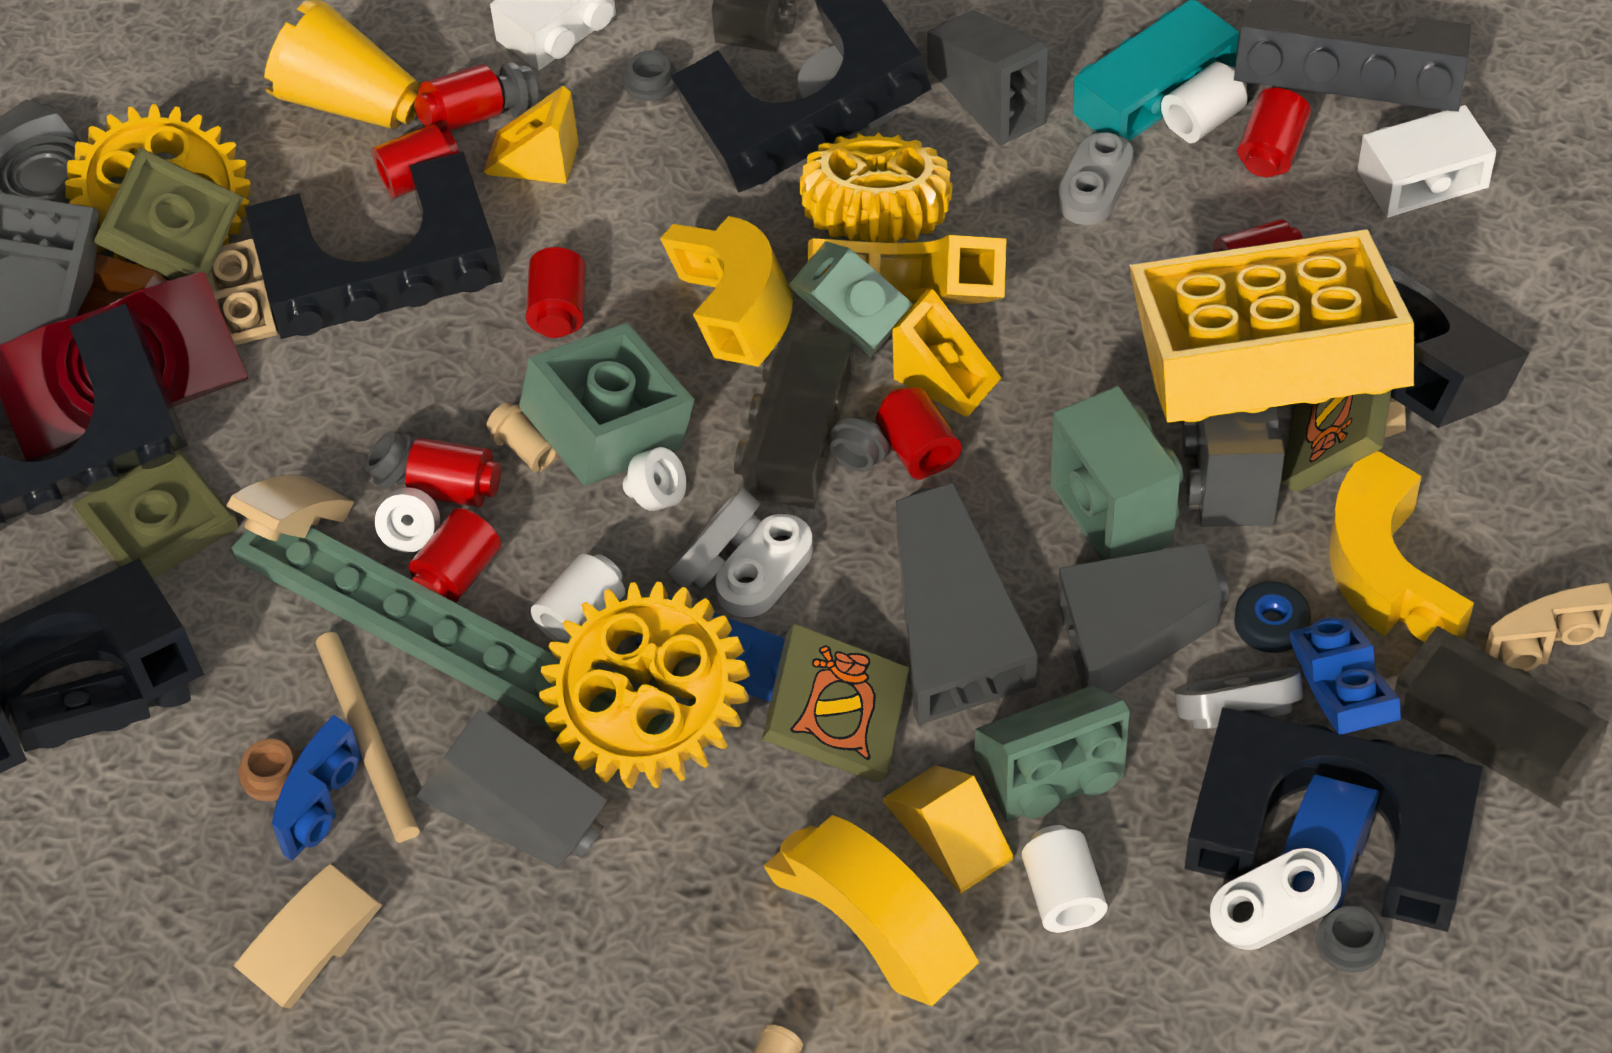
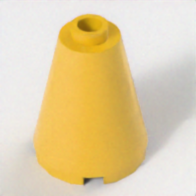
[264,0,419,130]

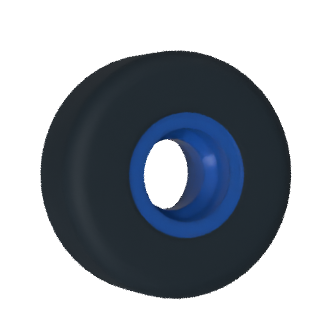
[1234,581,1311,653]

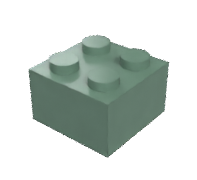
[519,322,695,486]
[1050,386,1183,560]

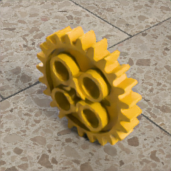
[65,104,251,275]
[539,582,750,789]

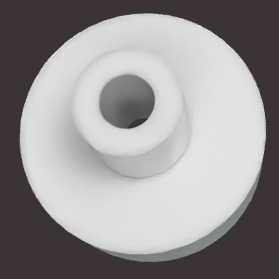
[623,447,686,511]
[375,488,440,553]

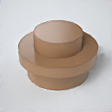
[238,739,300,801]

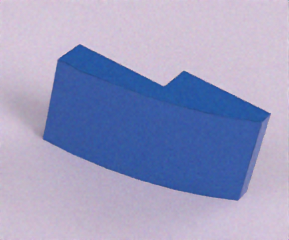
[1290,617,1401,735]
[272,715,362,861]
[1282,774,1380,912]

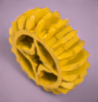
[799,132,953,243]

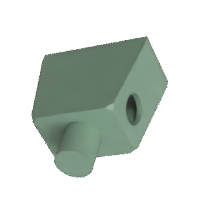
[787,241,912,358]

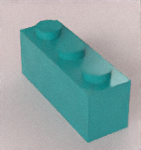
[1073,0,1239,142]

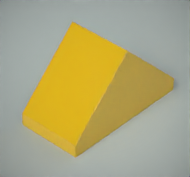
[483,86,579,184]
[892,289,1002,417]
[883,765,1013,894]

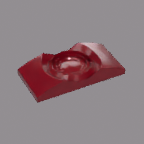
[0,271,248,462]

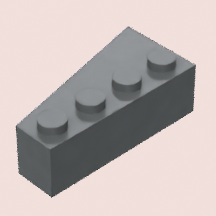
[1182,407,1285,527]

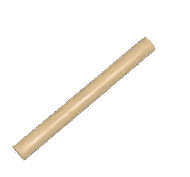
[315,632,420,843]

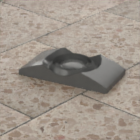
[0,99,124,254]
[0,193,99,427]

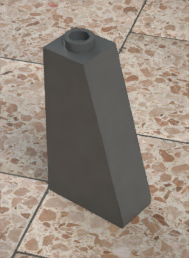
[896,483,1037,725]

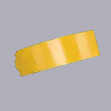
[660,216,793,367]
[808,235,1007,306]
[1329,451,1474,652]
[763,815,979,1006]

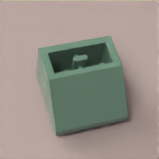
[975,685,1130,822]

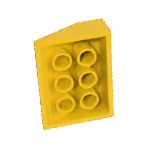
[1130,229,1414,423]

